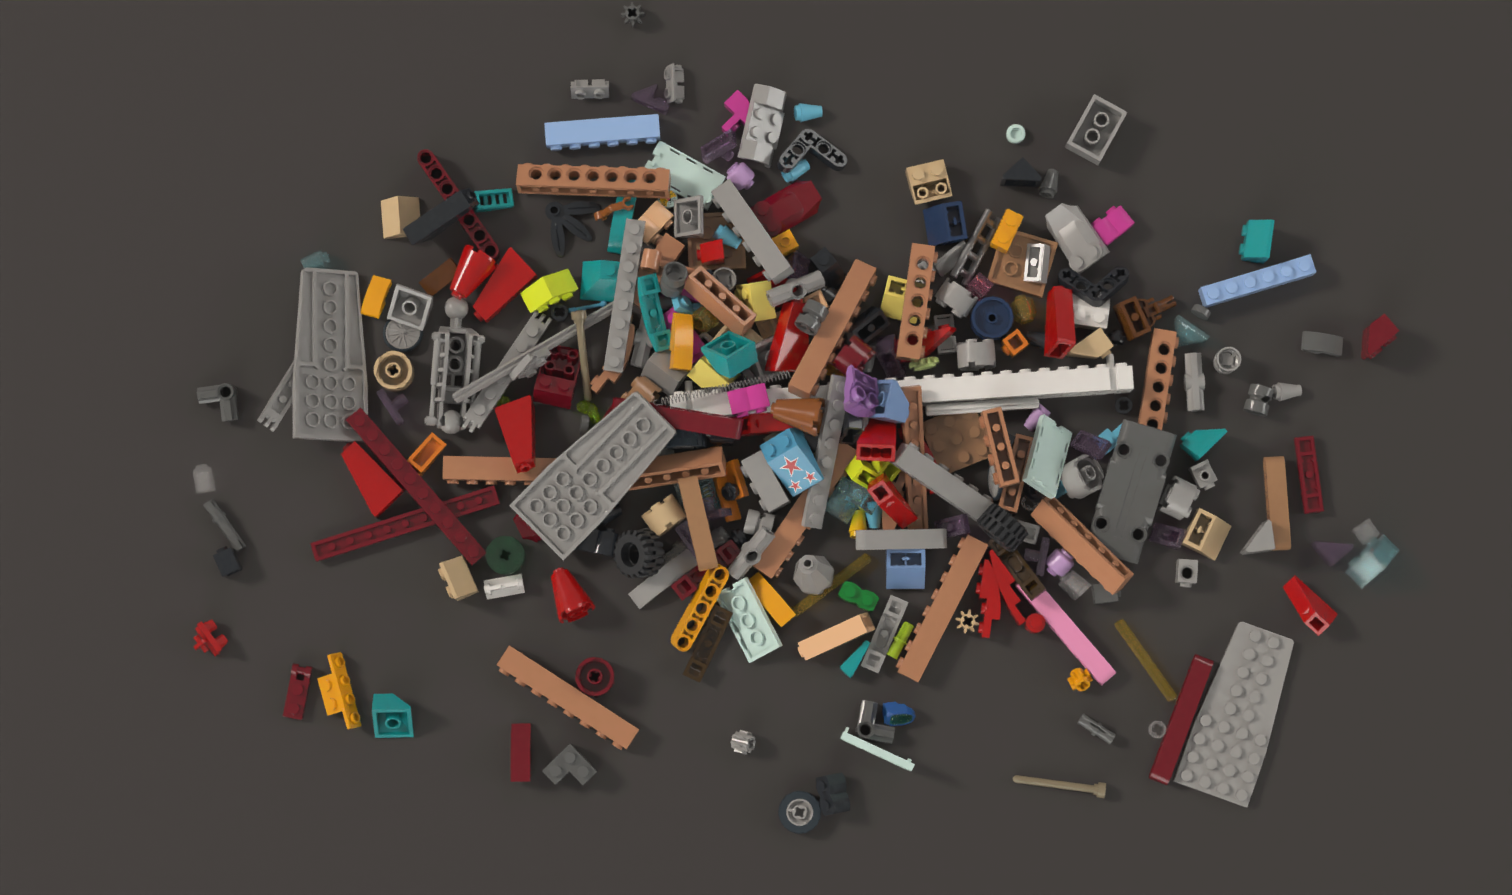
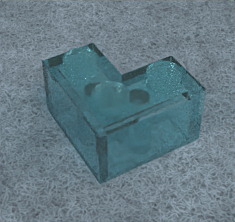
[825,476,878,524]
[1346,534,1400,588]

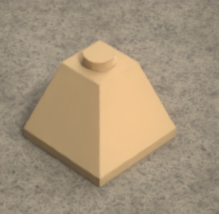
[1066,327,1114,359]

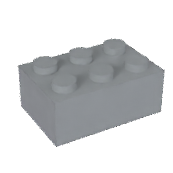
[1065,94,1127,165]
[740,450,791,513]

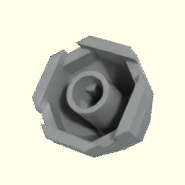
[793,555,834,595]

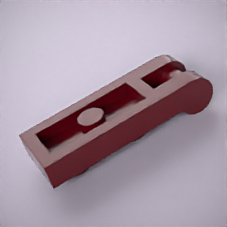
[283,663,313,720]

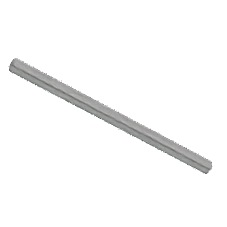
[452,301,614,403]

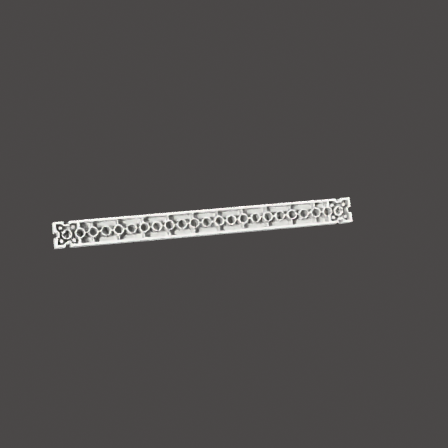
[670,354,1134,417]

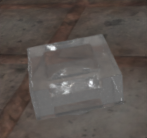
[1352,519,1380,545]

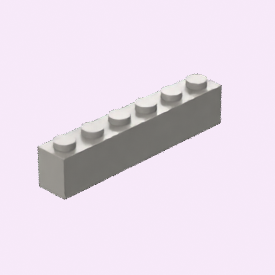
[711,179,794,285]
[890,442,993,522]

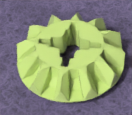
[909,357,940,371]

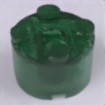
[486,536,526,576]

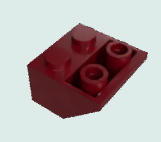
[1361,313,1399,360]

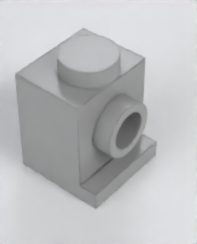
[1188,459,1218,491]

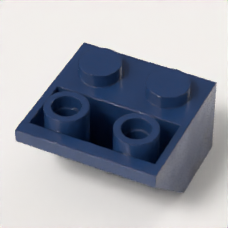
[923,201,968,247]

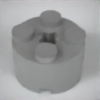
[934,277,979,319]
[956,339,996,371]
[1060,454,1104,499]
[1158,476,1200,520]

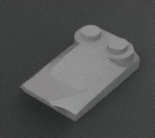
[1045,203,1110,274]

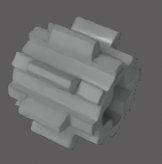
[730,730,756,755]

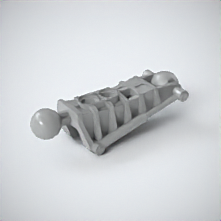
[424,297,485,434]

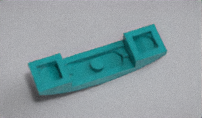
[607,180,637,254]
[638,273,671,352]

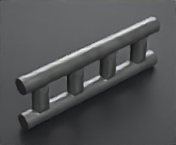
[950,208,1001,287]

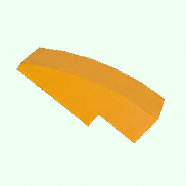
[669,312,693,371]
[749,572,796,627]

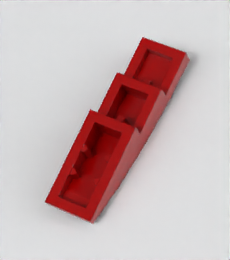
[988,549,1026,626]

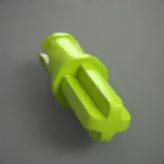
[886,622,914,660]

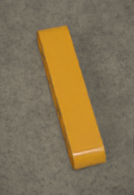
[671,564,729,652]

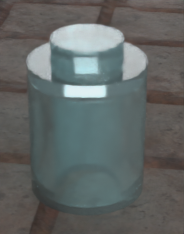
[300,250,331,269]

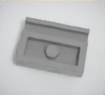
[509,348,551,381]

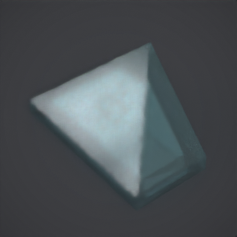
[1174,315,1210,347]

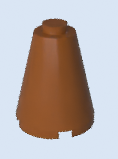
[770,398,825,437]

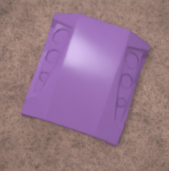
[843,365,879,417]

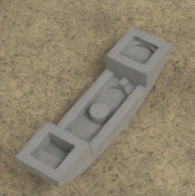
[628,548,697,609]
[861,595,909,673]

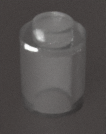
[192,464,216,494]

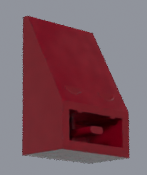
[533,345,581,409]

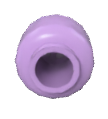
[726,162,755,190]
[1046,548,1074,577]

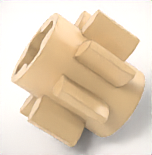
[955,610,979,634]

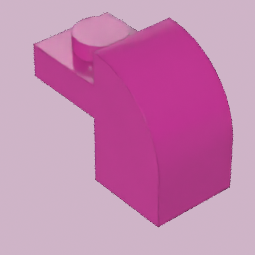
[722,90,750,135]

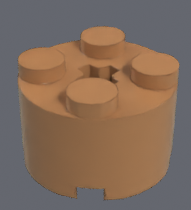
[621,375,663,403]

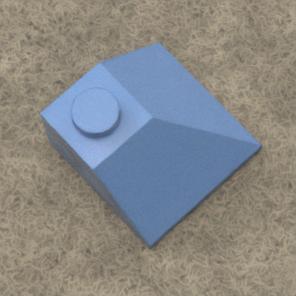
[868,379,909,423]

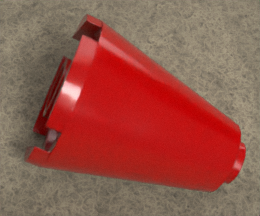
[450,245,498,300]
[551,567,595,623]

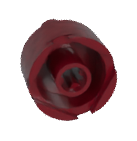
[832,335,876,376]
[575,657,615,696]

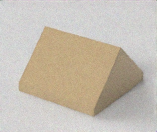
[381,196,420,239]

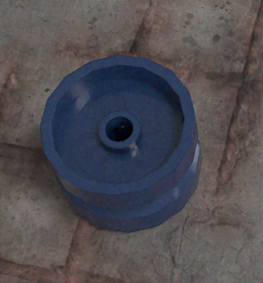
[970,296,1014,341]

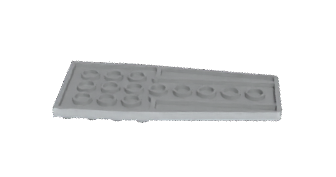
[292,267,368,443]
[509,392,676,560]
[1173,622,1294,808]

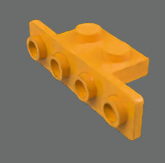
[317,652,361,729]

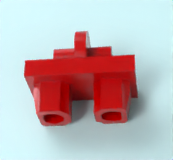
[193,619,228,657]

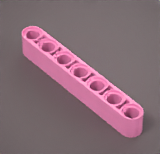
[1014,583,1116,686]

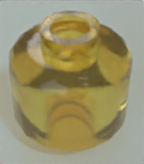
[1010,295,1037,324]
[692,306,720,333]

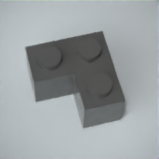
[542,744,598,785]

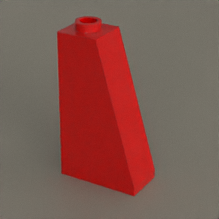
[473,247,538,323]
[1044,286,1076,359]
[765,299,809,372]
[494,395,536,474]
[856,419,896,462]
[341,441,405,518]

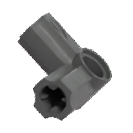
[197,383,239,422]
[855,700,895,744]

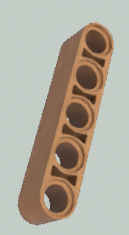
[1263,456,1291,551]
[678,475,718,572]

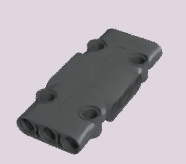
[1090,419,1177,564]

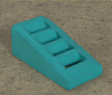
[474,188,514,213]
[840,640,870,678]

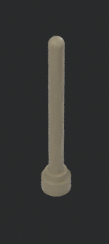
[571,310,592,402]
[1013,775,1106,798]

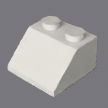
[1072,289,1110,331]

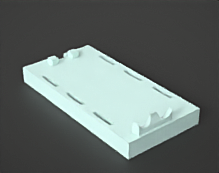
[645,140,726,211]
[1022,414,1072,499]
[717,577,783,663]
[840,727,915,771]

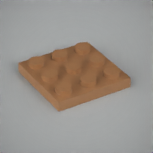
[688,212,746,271]
[987,231,1058,298]
[923,413,990,473]

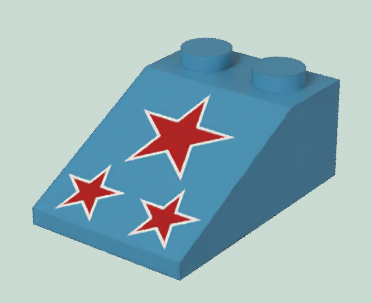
[760,428,824,497]

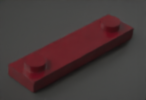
[1294,435,1324,514]

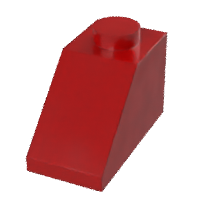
[697,239,725,266]

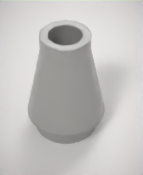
[1272,382,1302,401]

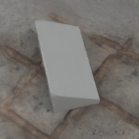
[933,240,966,277]
[1023,243,1050,284]

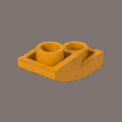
[361,275,392,319]

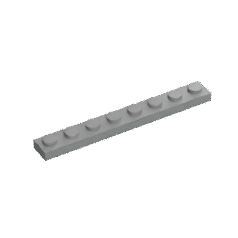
[603,218,646,373]
[801,374,846,529]

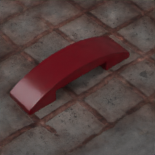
[670,539,741,601]

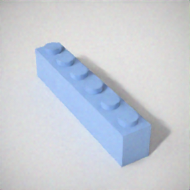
[544,114,661,151]
[1198,254,1316,308]

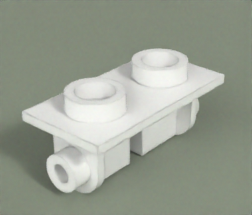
[484,574,525,600]

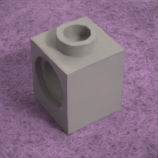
[1175,559,1198,588]

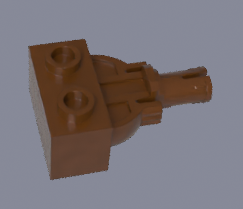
[1113,295,1176,342]

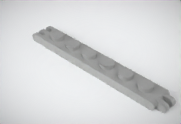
[462,311,553,433]
[257,361,294,432]

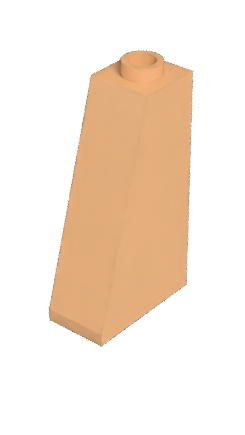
[798,612,876,660]

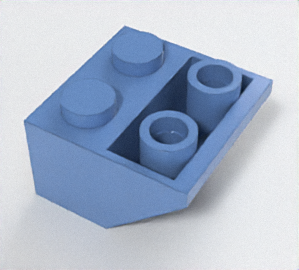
[886,549,925,589]

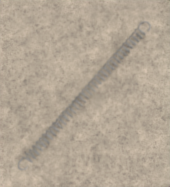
[653,370,795,406]

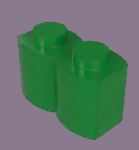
[838,581,879,612]

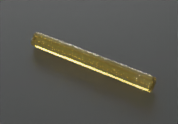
[791,553,871,617]
[1114,619,1177,702]

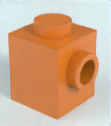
[1001,329,1029,358]

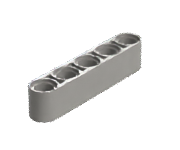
[856,529,947,550]

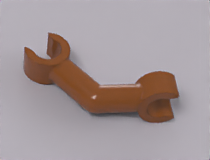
[594,196,634,221]

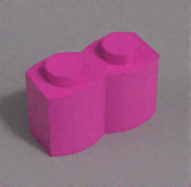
[1091,205,1135,247]
[727,383,770,418]

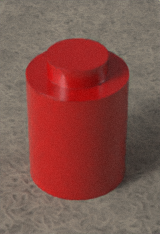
[1024,613,1045,634]

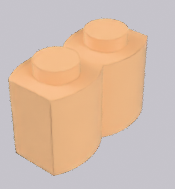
[638,200,674,245]

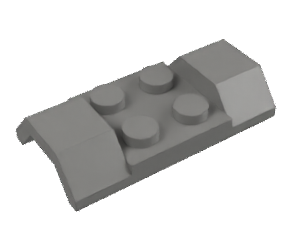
[738,84,787,168]

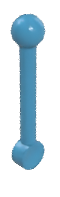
[568,300,607,313]

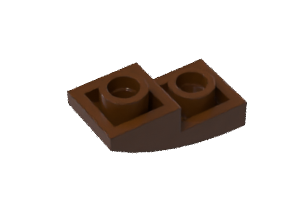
[419,258,457,296]

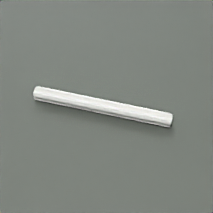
[925,397,1039,416]

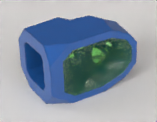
[882,701,916,726]

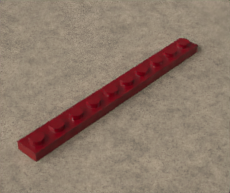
[346,407,486,566]
[310,485,500,562]

